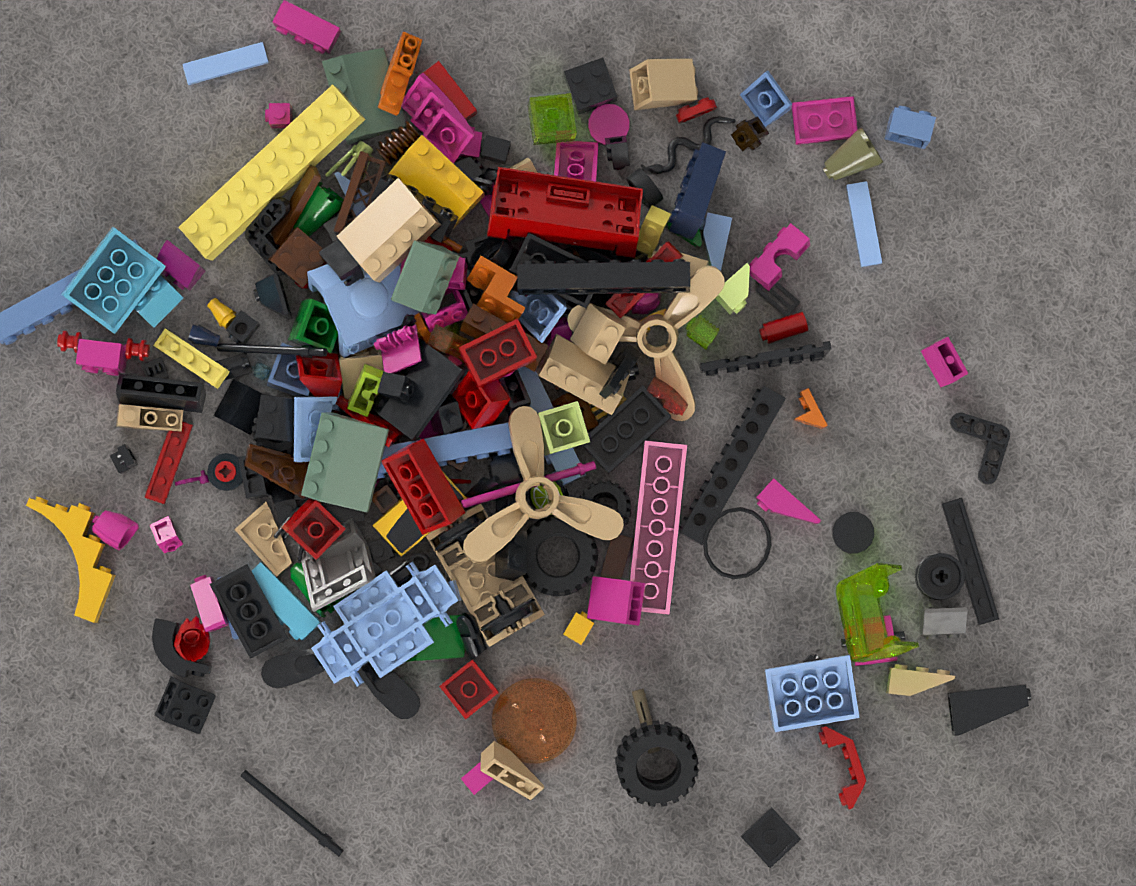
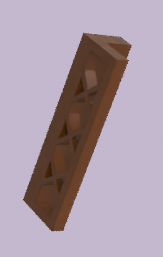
[334,151,386,235]

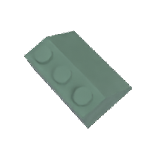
[391,240,460,315]

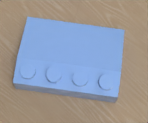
[765,655,859,732]

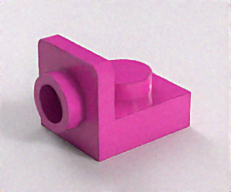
[150,516,183,553]

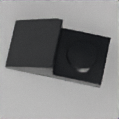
[270,482,297,524]

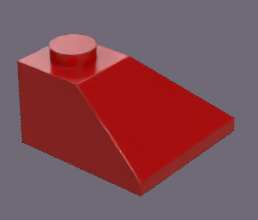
[296,353,342,399]

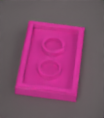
[792,96,858,145]

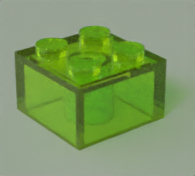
[527,93,577,145]

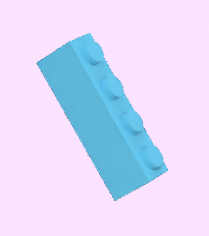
[252,562,322,640]

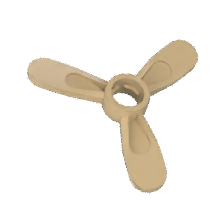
[568,266,725,421]
[463,406,623,562]

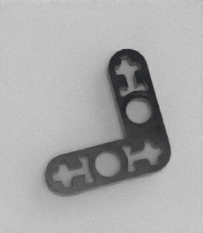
[245,197,291,276]
[950,413,1010,485]

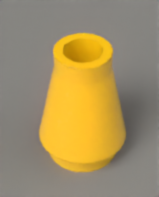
[207,298,236,329]

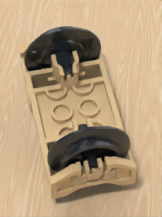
[426,504,545,647]

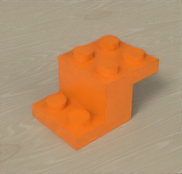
[466,256,525,323]

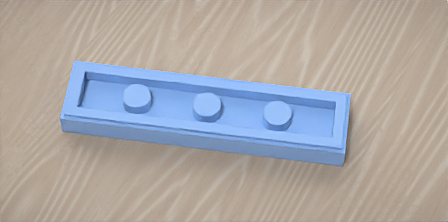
[182,42,269,85]
[846,181,882,267]

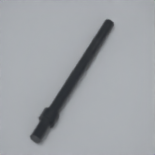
[217,343,328,358]
[240,770,344,857]

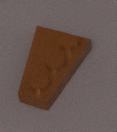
[245,444,309,499]

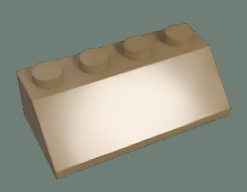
[536,334,630,415]

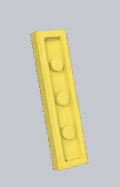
[153,328,230,389]

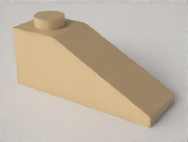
[481,741,544,800]

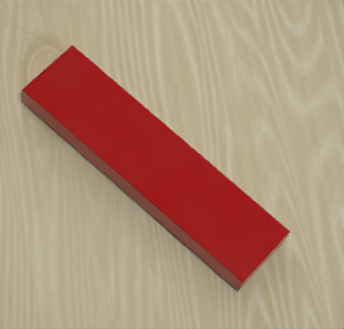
[145,421,193,504]

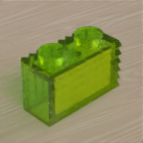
[685,315,720,350]

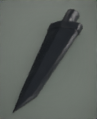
[464,476,501,498]

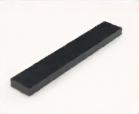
[941,498,999,625]

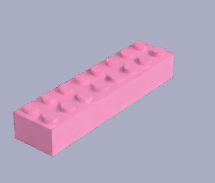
[630,441,687,615]

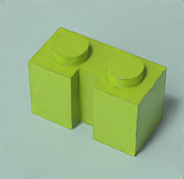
[348,364,384,417]

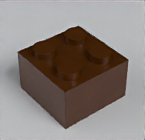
[268,227,325,287]

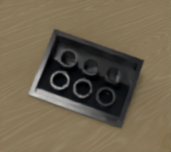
[371,338,465,441]

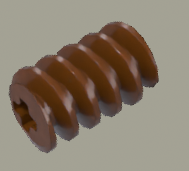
[375,121,420,166]

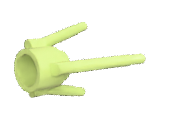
[325,141,373,179]

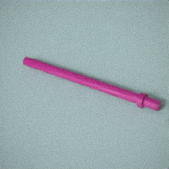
[461,461,596,509]

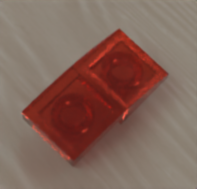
[647,377,688,416]

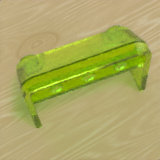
[836,563,919,662]

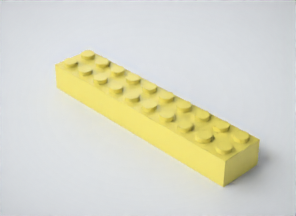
[178,84,366,261]

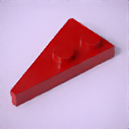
[335,395,403,447]

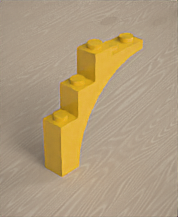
[26,496,116,623]

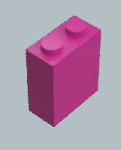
[587,576,645,626]

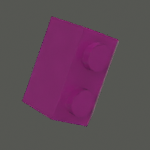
[156,240,206,290]

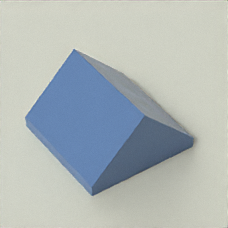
[740,71,792,127]

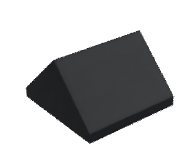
[213,379,264,435]

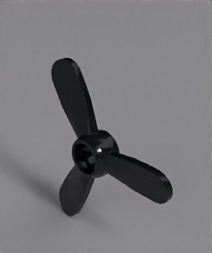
[261,562,421,719]

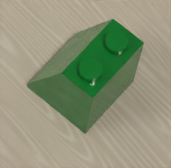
[288,299,338,353]
[406,615,466,662]

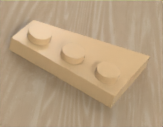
[234,501,293,577]

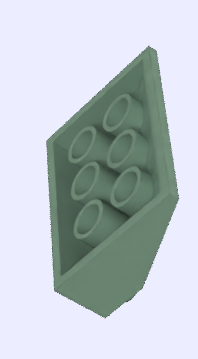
[322,48,406,145]
[301,412,389,512]

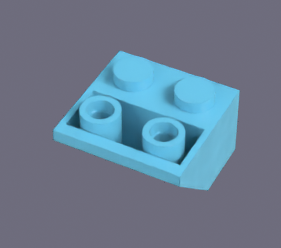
[134,275,183,327]

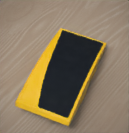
[372,472,467,557]

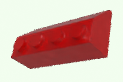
[381,438,466,535]

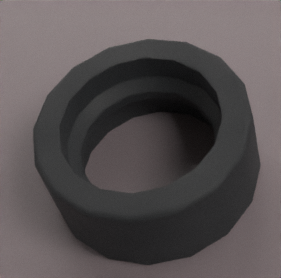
[626,168,663,209]

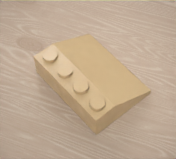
[337,178,441,283]

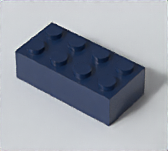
[668,142,726,240]

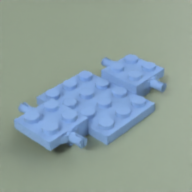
[311,562,459,687]

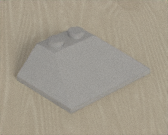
[298,518,376,612]

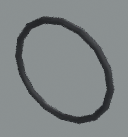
[703,507,772,579]

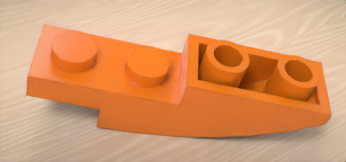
[378,31,422,116]

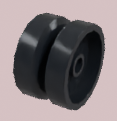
[914,553,965,600]

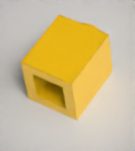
[563,611,594,645]

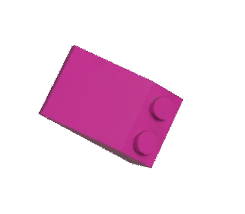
[554,140,598,182]

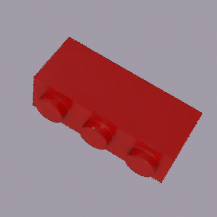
[423,61,477,121]

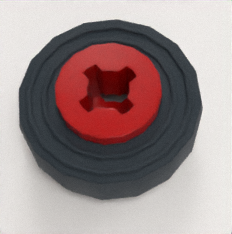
[207,453,243,491]

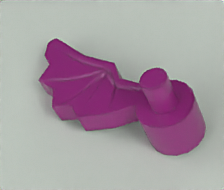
[174,470,209,486]

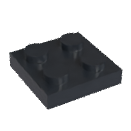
[741,807,801,868]

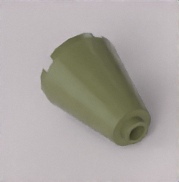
[823,127,883,180]

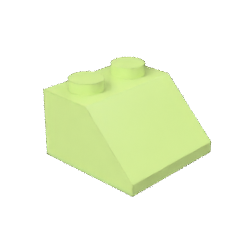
[715,263,750,315]
[537,401,590,456]

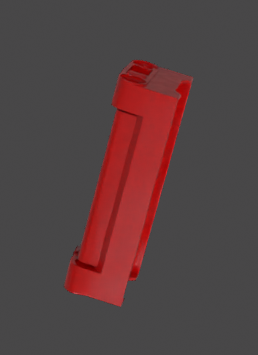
[487,167,643,258]

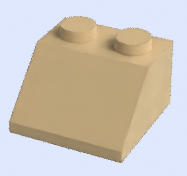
[570,303,628,365]

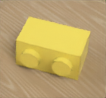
[636,205,671,258]

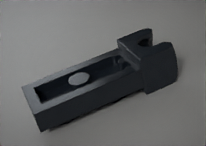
[599,345,641,399]

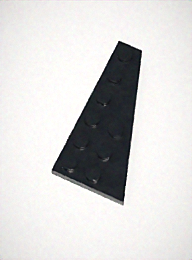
[700,341,831,376]

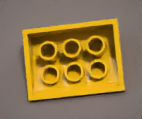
[388,135,485,229]

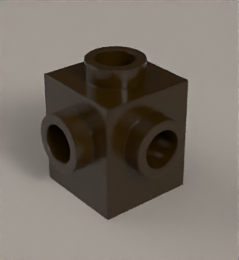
[731,116,769,152]

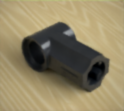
[390,553,430,587]

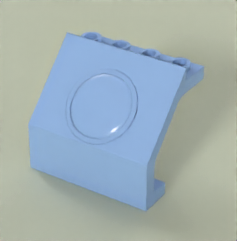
[307,257,419,358]

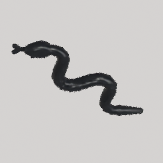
[641,116,736,174]

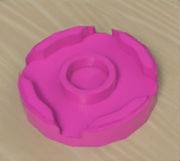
[588,104,630,145]

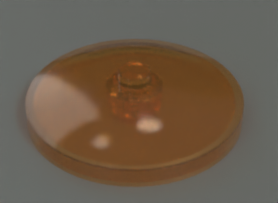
[492,678,577,764]

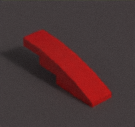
[606,241,683,319]

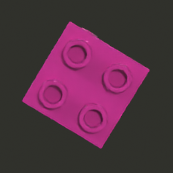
[374,325,422,374]

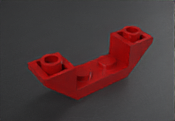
[818,726,866,809]

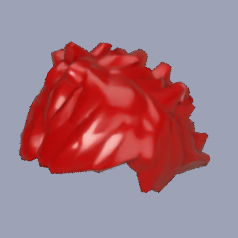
[174,616,210,662]

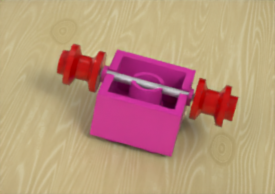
[57,331,150,376]

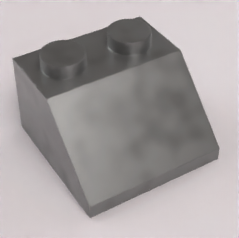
[919,607,968,639]

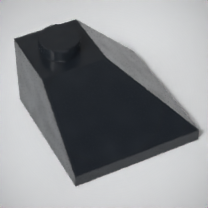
[253,273,293,320]

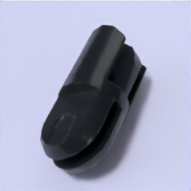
[456,612,488,660]

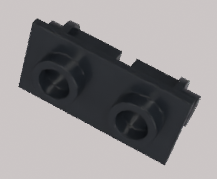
[215,353,253,381]

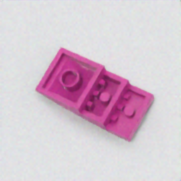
[401,73,475,164]

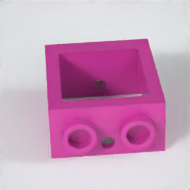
[420,289,468,333]

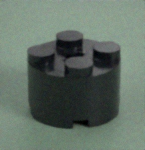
[487,450,524,489]

